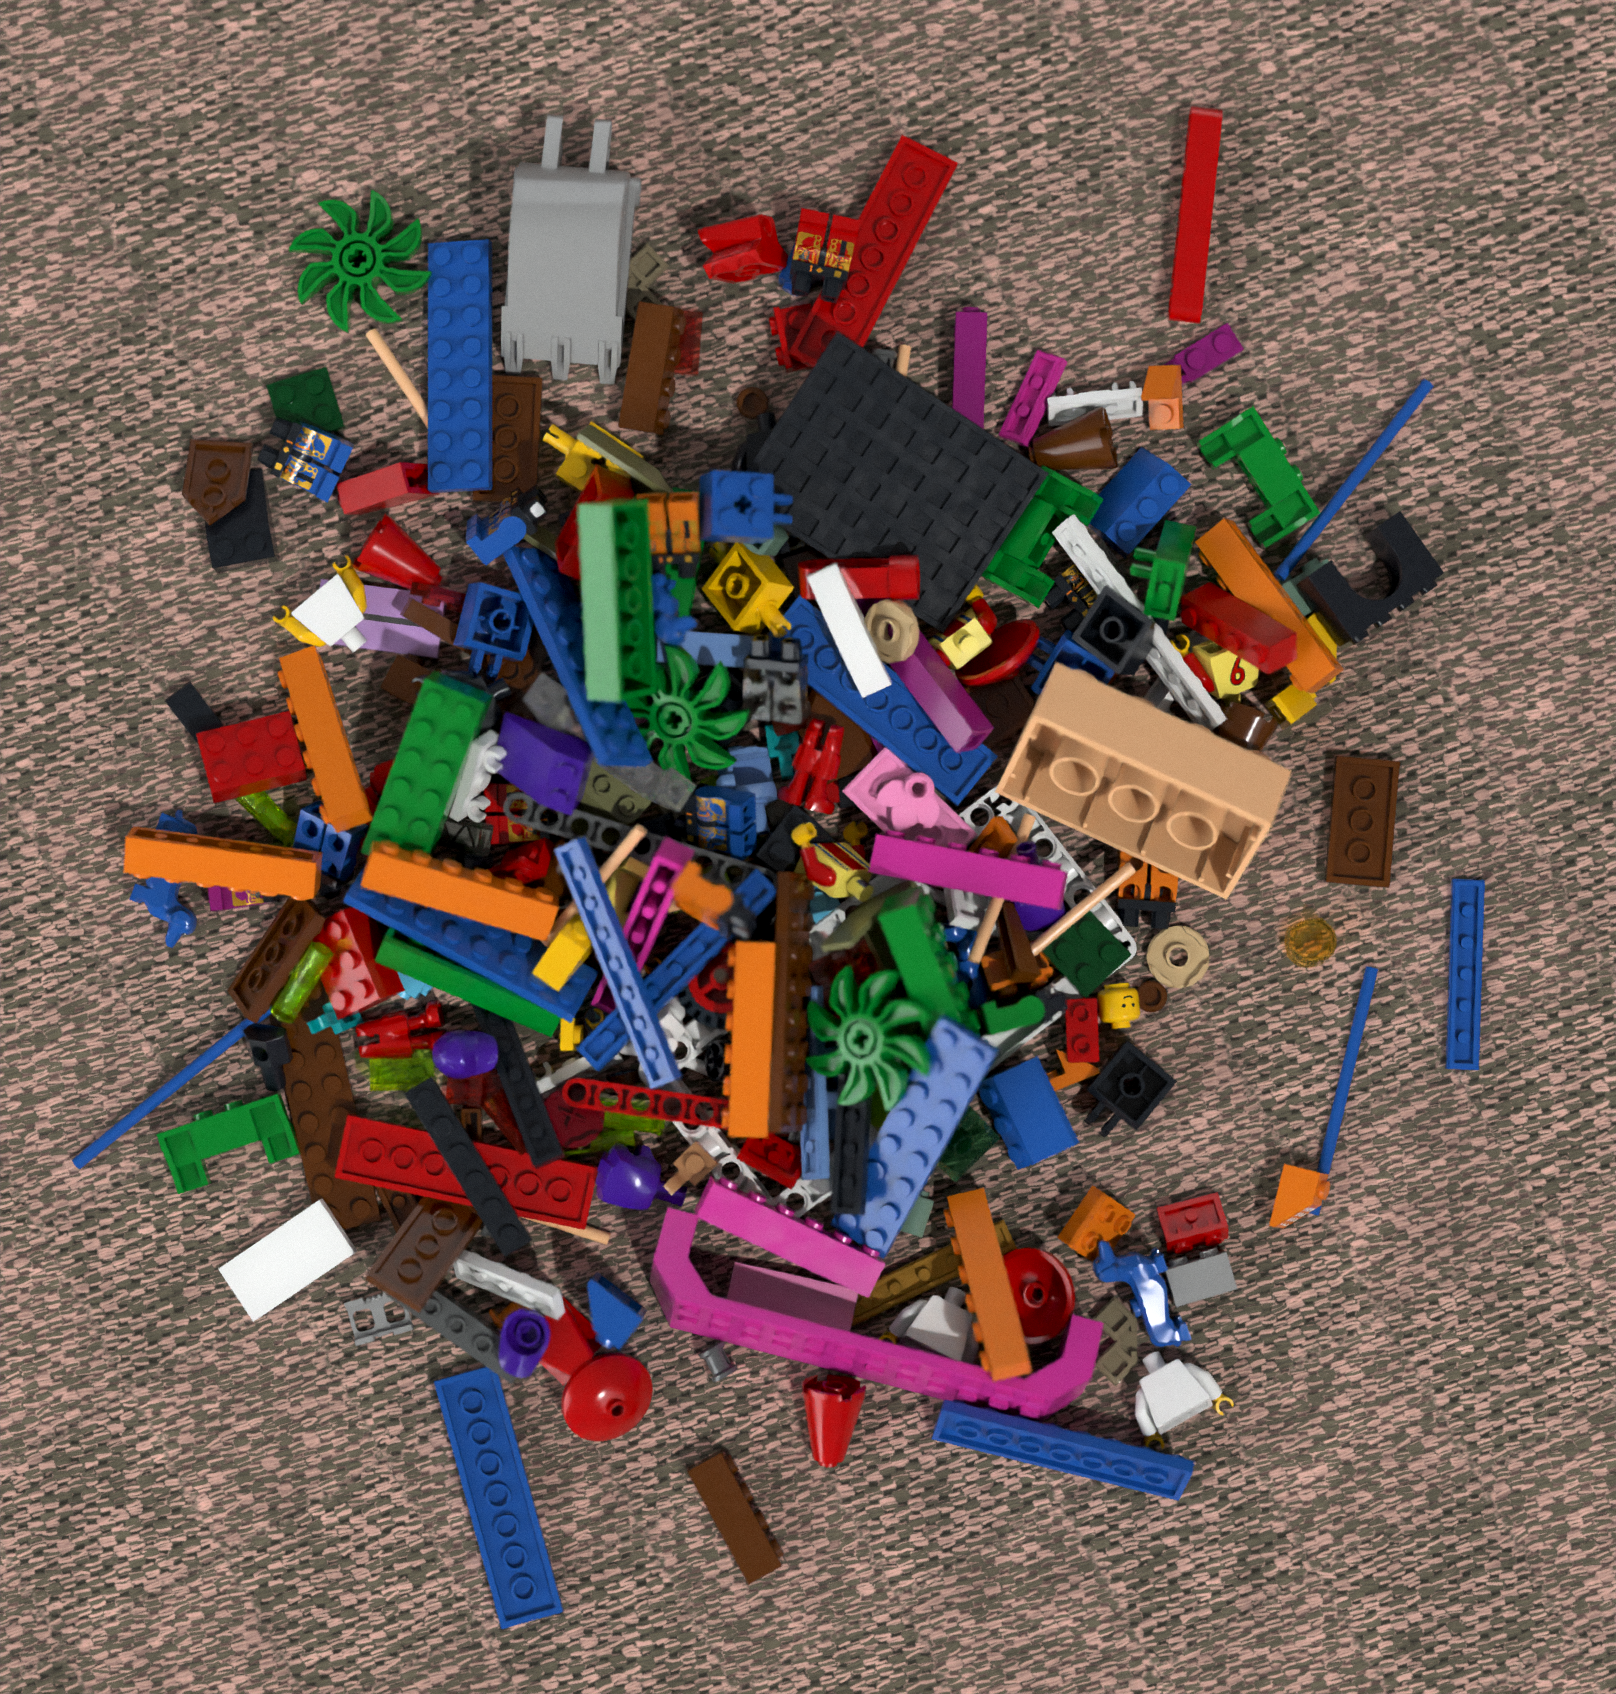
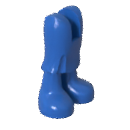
[941,919,989,1009]

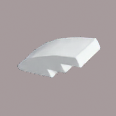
[807,563,891,698]

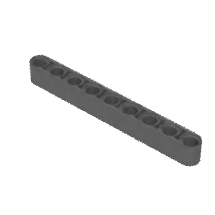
[504,793,778,891]

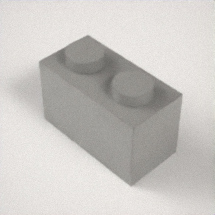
[1164,1247,1237,1307]

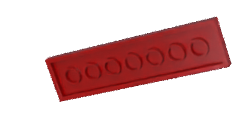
[788,135,958,368]
[334,1114,599,1230]

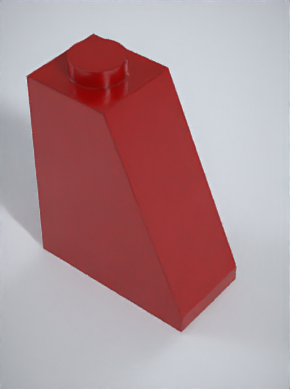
[337,462,439,515]

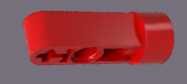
[798,555,920,600]

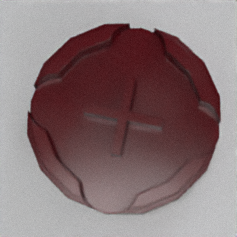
[545,1084,605,1149]

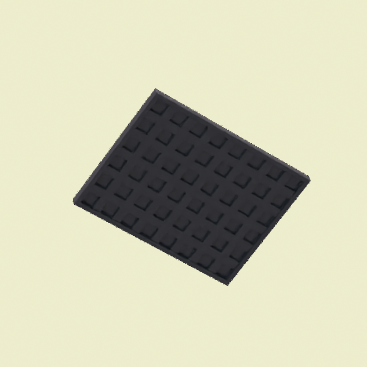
[745,331,1049,633]

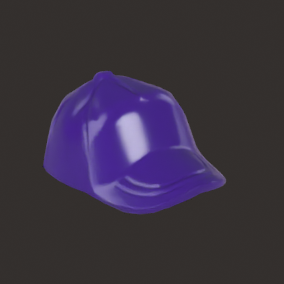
[432,1029,498,1079]
[499,1309,550,1378]

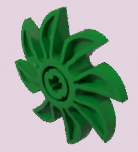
[288,190,432,334]
[625,644,750,786]
[805,966,933,1111]

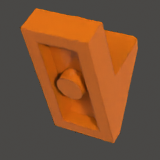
[1141,365,1184,430]
[967,816,1018,860]
[1046,1049,1099,1091]

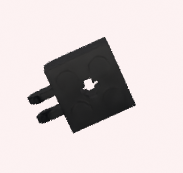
[1084,1040,1177,1138]

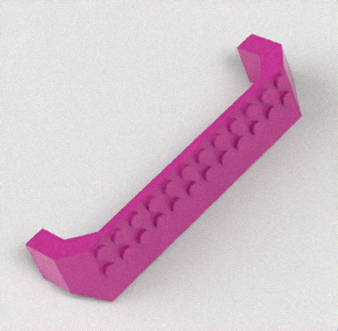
[649,1207,1104,1423]

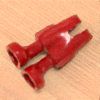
[777,718,844,815]
[355,1000,446,1060]

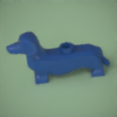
[578,574,699,645]
[129,810,198,949]
[1092,1239,1191,1347]

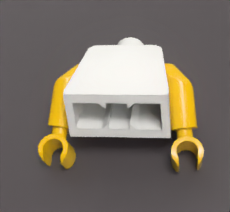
[273,555,367,652]

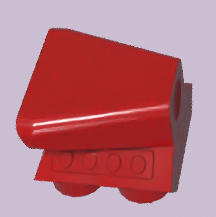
[698,214,788,284]
[539,1296,603,1386]

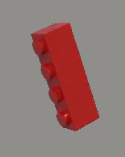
[1181,582,1297,675]

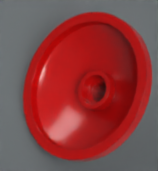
[955,619,1040,686]
[1002,1248,1075,1344]
[561,1353,653,1442]

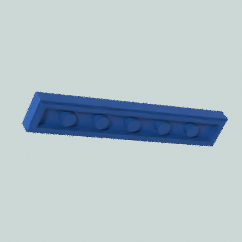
[1446,879,1485,1070]

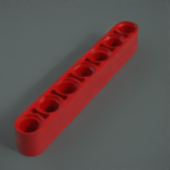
[1168,106,1223,324]
[562,1078,776,1135]

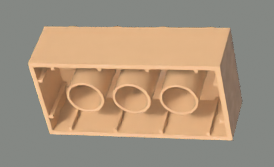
[995,662,1292,900]

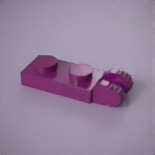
[1164,323,1244,386]

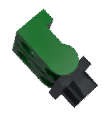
[978,989,1068,1036]

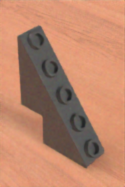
[385,1286,516,1384]

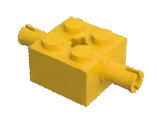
[543,421,645,494]
[702,542,794,638]

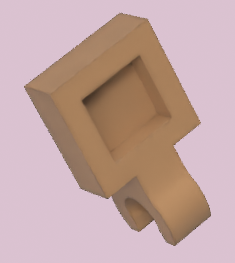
[663,1140,718,1196]

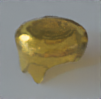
[1284,917,1337,968]

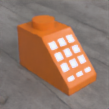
[1269,1164,1330,1229]

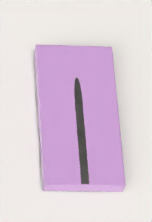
[320,579,447,659]

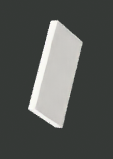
[218,1198,357,1322]

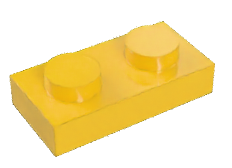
[560,1018,584,1051]

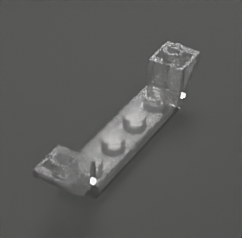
[523,673,696,812]

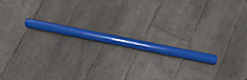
[1274,379,1433,581]
[1309,966,1378,1216]
[72,1004,275,1169]

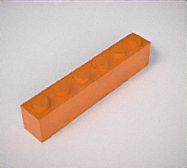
[1195,518,1344,693]
[277,645,373,833]
[123,826,323,901]
[361,841,559,942]
[722,940,775,1138]
[943,1188,1031,1382]

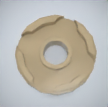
[864,599,919,663]
[1146,925,1209,989]

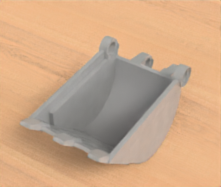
[501,114,641,385]

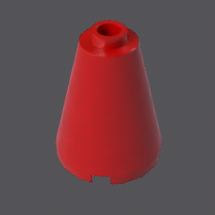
[351,514,443,594]
[802,1375,866,1468]

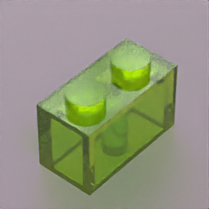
[369,1056,438,1091]

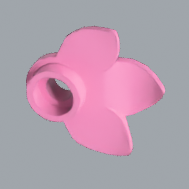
[876,773,939,832]

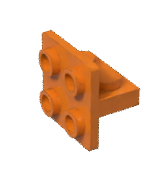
[980,940,1053,1000]
[1057,1185,1135,1262]

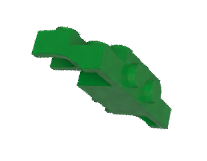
[1196,406,1320,550]
[981,466,1103,609]
[156,1093,301,1194]

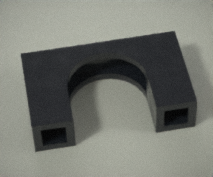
[1296,511,1444,647]

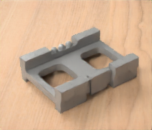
[344,1291,414,1346]

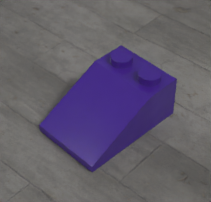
[495,712,594,816]

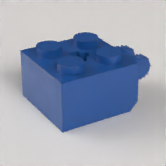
[700,470,792,544]
[454,582,534,681]
[1026,629,1115,695]

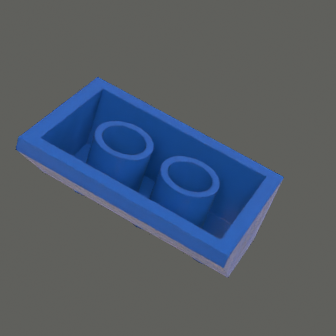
[1088,447,1192,559]
[978,1056,1079,1170]
[587,1272,647,1349]

